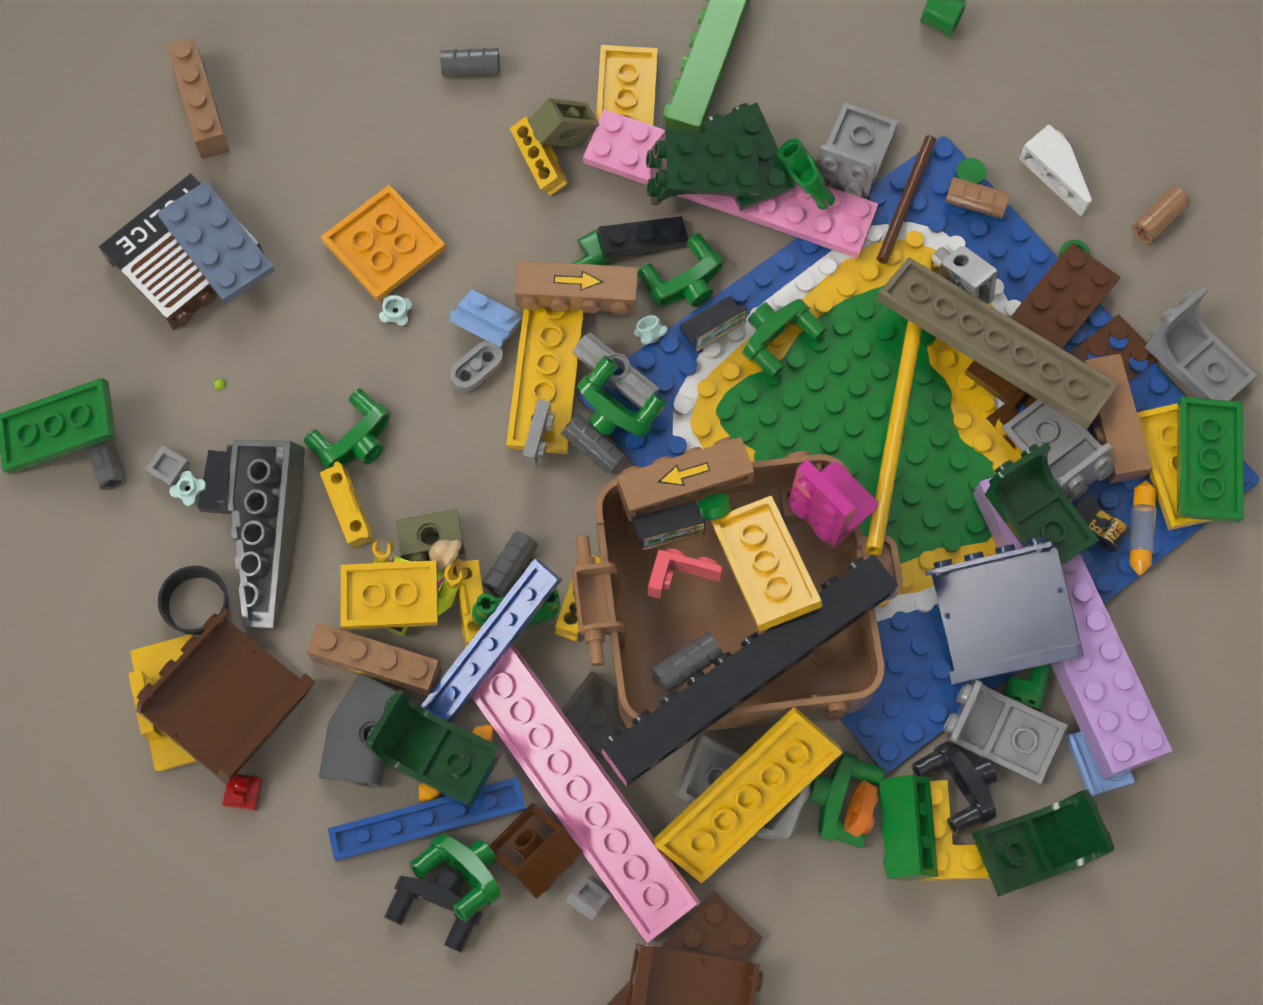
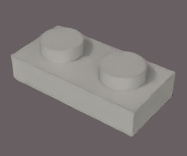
[522,399,555,468]

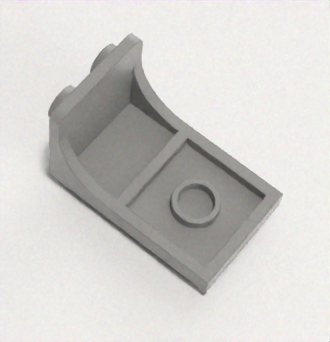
[816,102,898,199]
[1145,286,1257,401]
[1002,400,1115,500]
[943,680,1067,784]
[673,735,811,839]

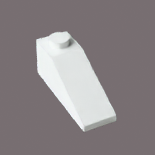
[1019,124,1092,217]

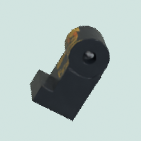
[1075,494,1129,552]

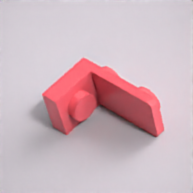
[648,548,723,599]

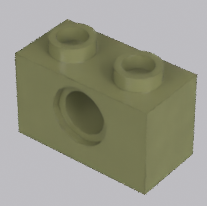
[528,98,600,147]
[395,509,465,562]

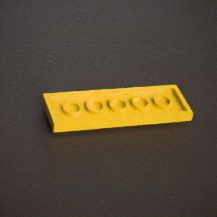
[506,307,584,455]
[654,707,843,884]

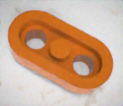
[844,780,879,837]

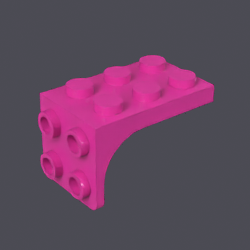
[788,459,878,549]

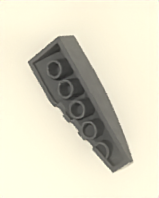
[227,440,305,629]

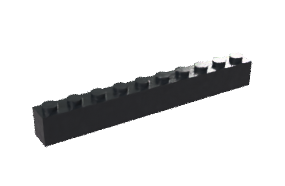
[602,554,898,787]

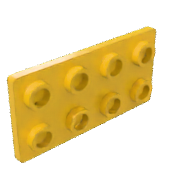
[128,634,198,772]

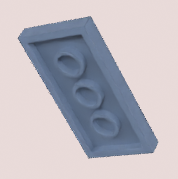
[157,181,275,305]

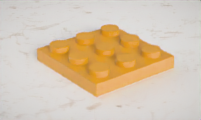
[321,185,446,302]

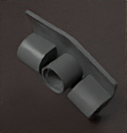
[319,673,396,788]

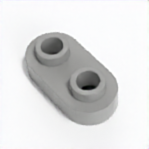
[450,341,503,392]

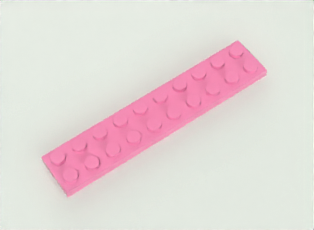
[583,109,878,258]
[471,644,701,943]

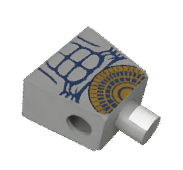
[931,246,997,305]

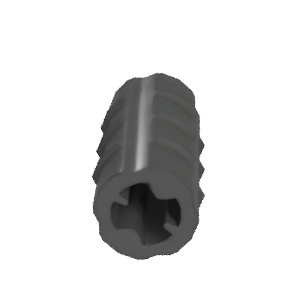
[440,48,500,76]
[561,414,624,474]
[86,439,126,490]
[482,531,538,597]
[652,632,723,694]

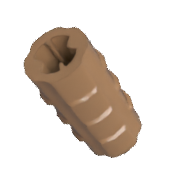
[945,177,1010,219]
[1131,186,1190,244]

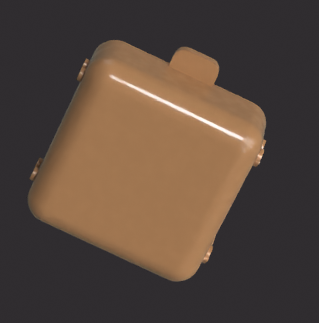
[572,451,903,732]

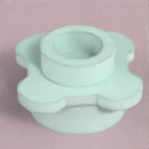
[379,295,412,326]
[634,315,668,345]
[169,471,206,506]

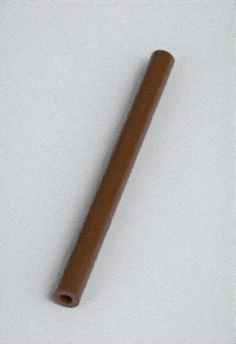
[876,135,936,264]

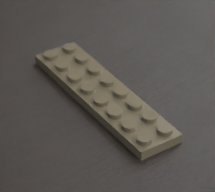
[876,257,1119,429]

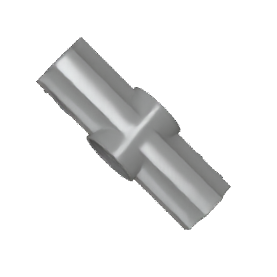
[573,332,659,409]

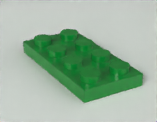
[0,378,116,474]
[1177,396,1244,523]

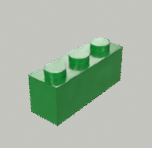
[879,774,938,881]

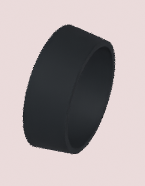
[158,566,228,635]

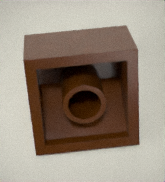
[489,803,584,899]

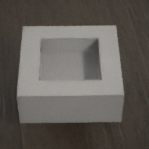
[144,445,190,488]
[566,876,611,920]

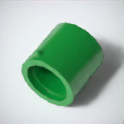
[920,0,967,37]

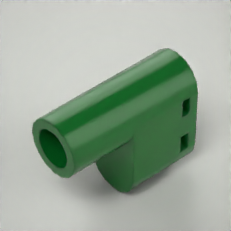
[571,229,617,265]
[1004,664,1051,712]

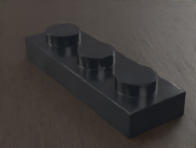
[596,216,689,258]

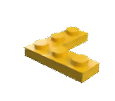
[921,780,990,881]

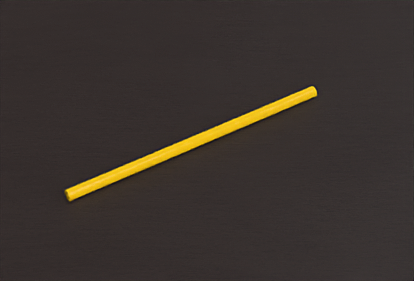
[866,255,934,556]

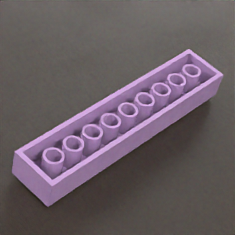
[973,478,1173,780]

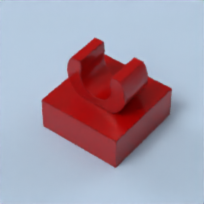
[222,774,263,811]

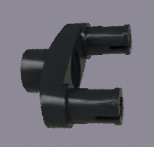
[911,741,997,836]
[384,867,483,953]

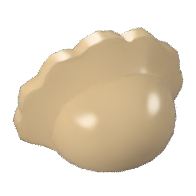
[429,539,461,573]

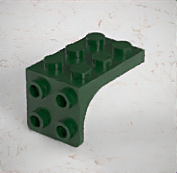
[701,103,795,212]
[646,130,760,205]
[984,442,1099,565]
[366,690,504,808]
[971,789,1114,897]

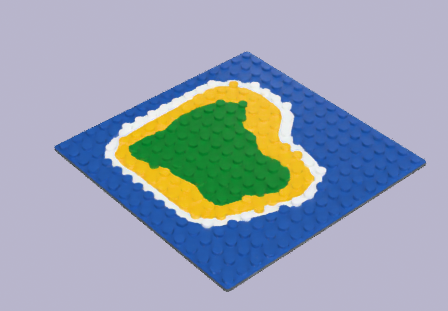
[579,136,1259,773]

